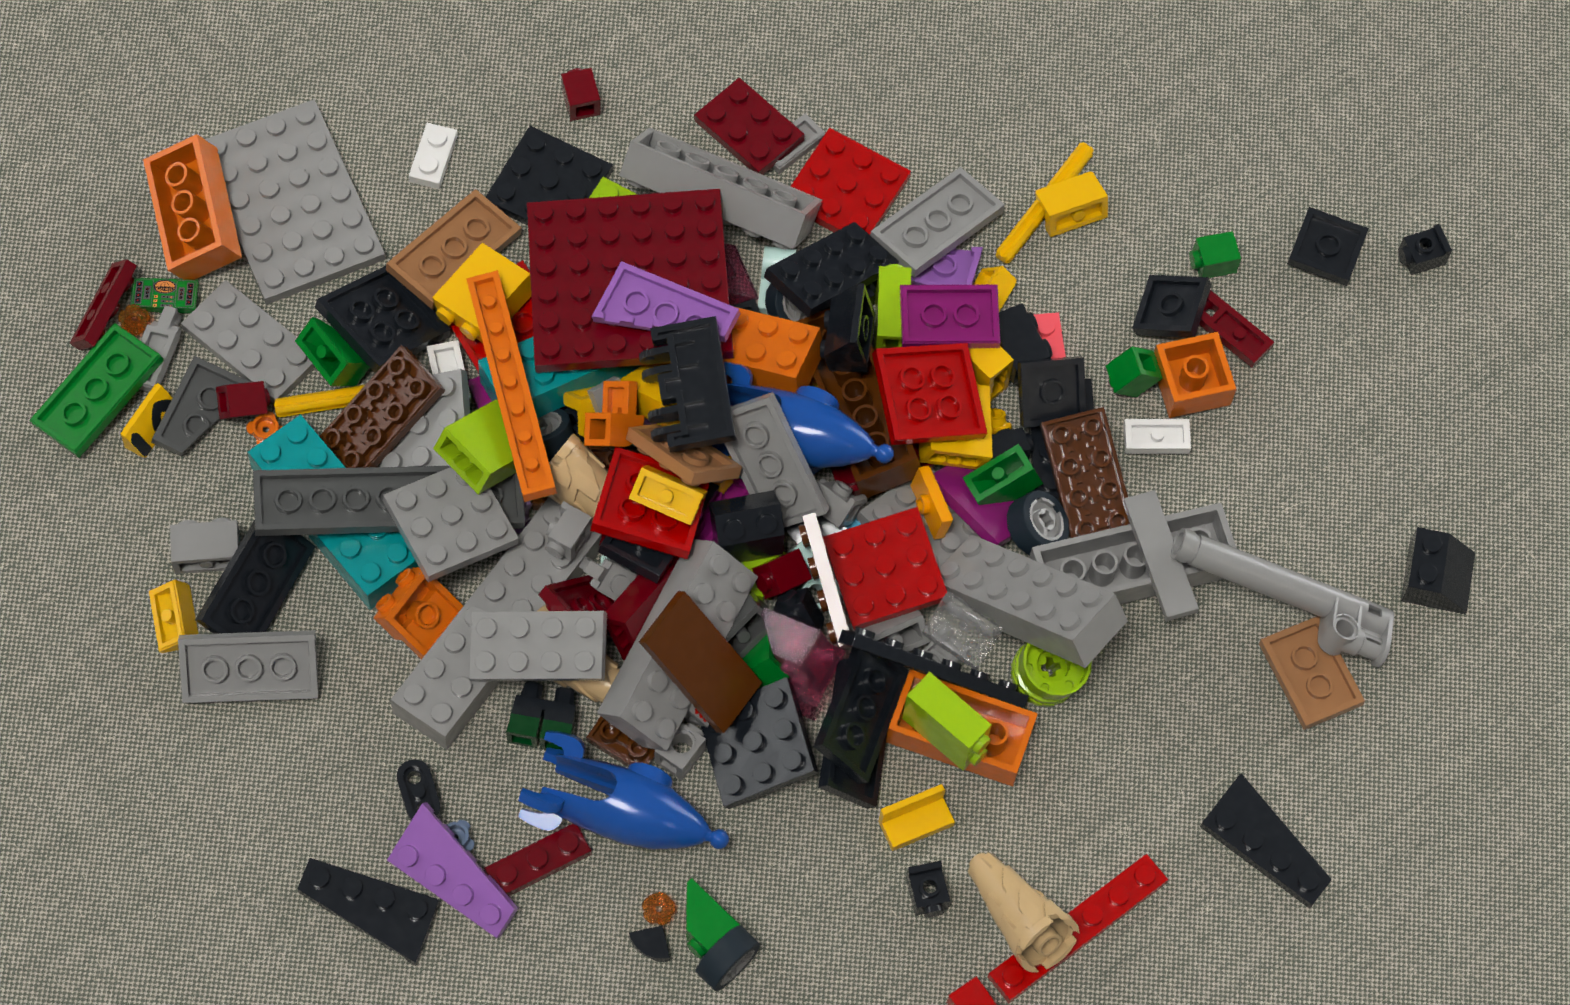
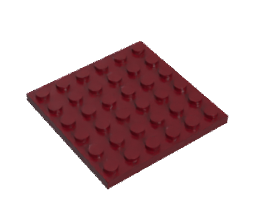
[527,189,734,373]

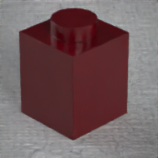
[561,68,601,121]
[216,381,270,419]
[752,548,812,599]

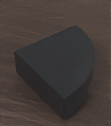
[629,925,670,962]

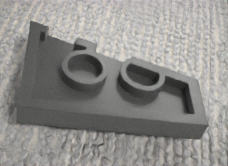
[151,356,250,456]

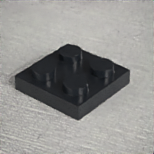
[1287,207,1369,286]
[1132,275,1212,338]
[1017,356,1086,428]

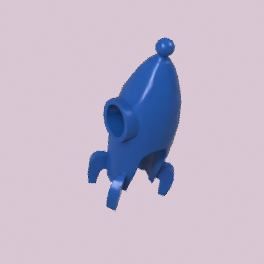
[712,362,894,468]
[518,730,729,850]

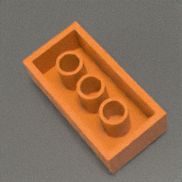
[143,134,242,280]
[723,306,822,392]
[886,669,1038,787]

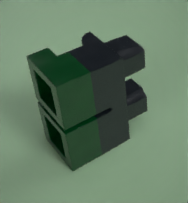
[506,681,576,751]

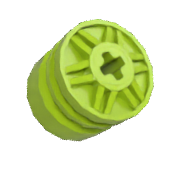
[1011,642,1092,707]

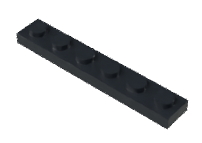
[838,627,1028,708]

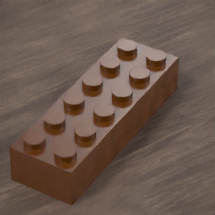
[796,308,921,498]

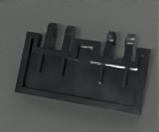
[639,316,737,453]

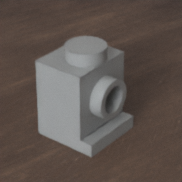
[817,478,868,528]
[545,501,592,562]

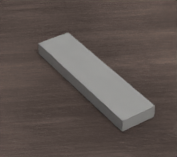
[1122,490,1199,621]

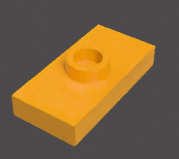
[910,465,953,540]

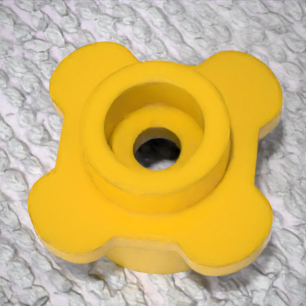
[991,408,1012,435]

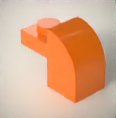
[584,381,645,447]

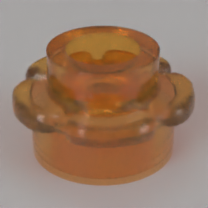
[118,304,151,336]
[642,892,676,925]

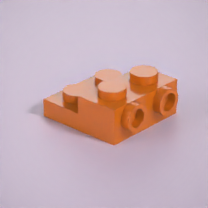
[373,567,463,660]

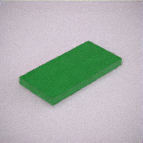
[29,323,164,458]

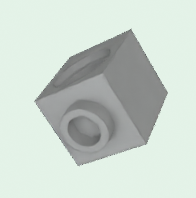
[654,722,706,781]

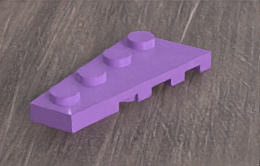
[911,247,983,285]
[592,261,740,342]
[387,802,518,938]

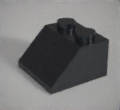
[820,283,875,372]
[708,490,785,562]
[1401,527,1475,614]

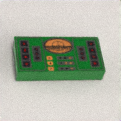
[130,278,199,314]

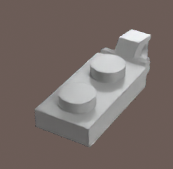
[139,306,182,392]
[579,556,638,601]

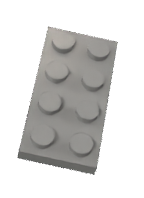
[870,167,1005,278]
[181,280,315,403]
[725,392,830,528]
[469,611,607,681]
[178,630,319,703]

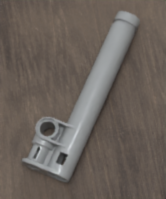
[1171,528,1394,668]

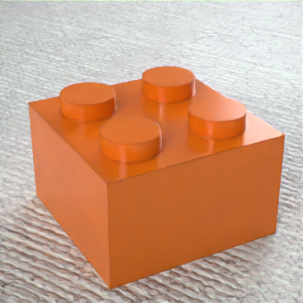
[1154,332,1236,418]

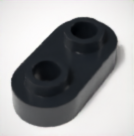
[397,759,441,821]

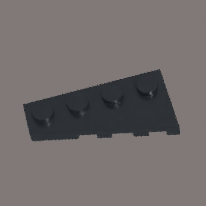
[1200,773,1332,909]
[297,858,440,966]

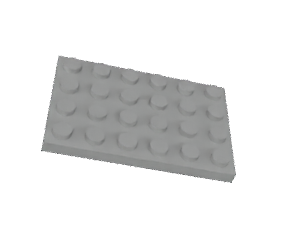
[205,99,386,305]

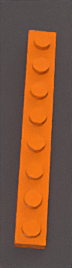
[466,270,557,502]

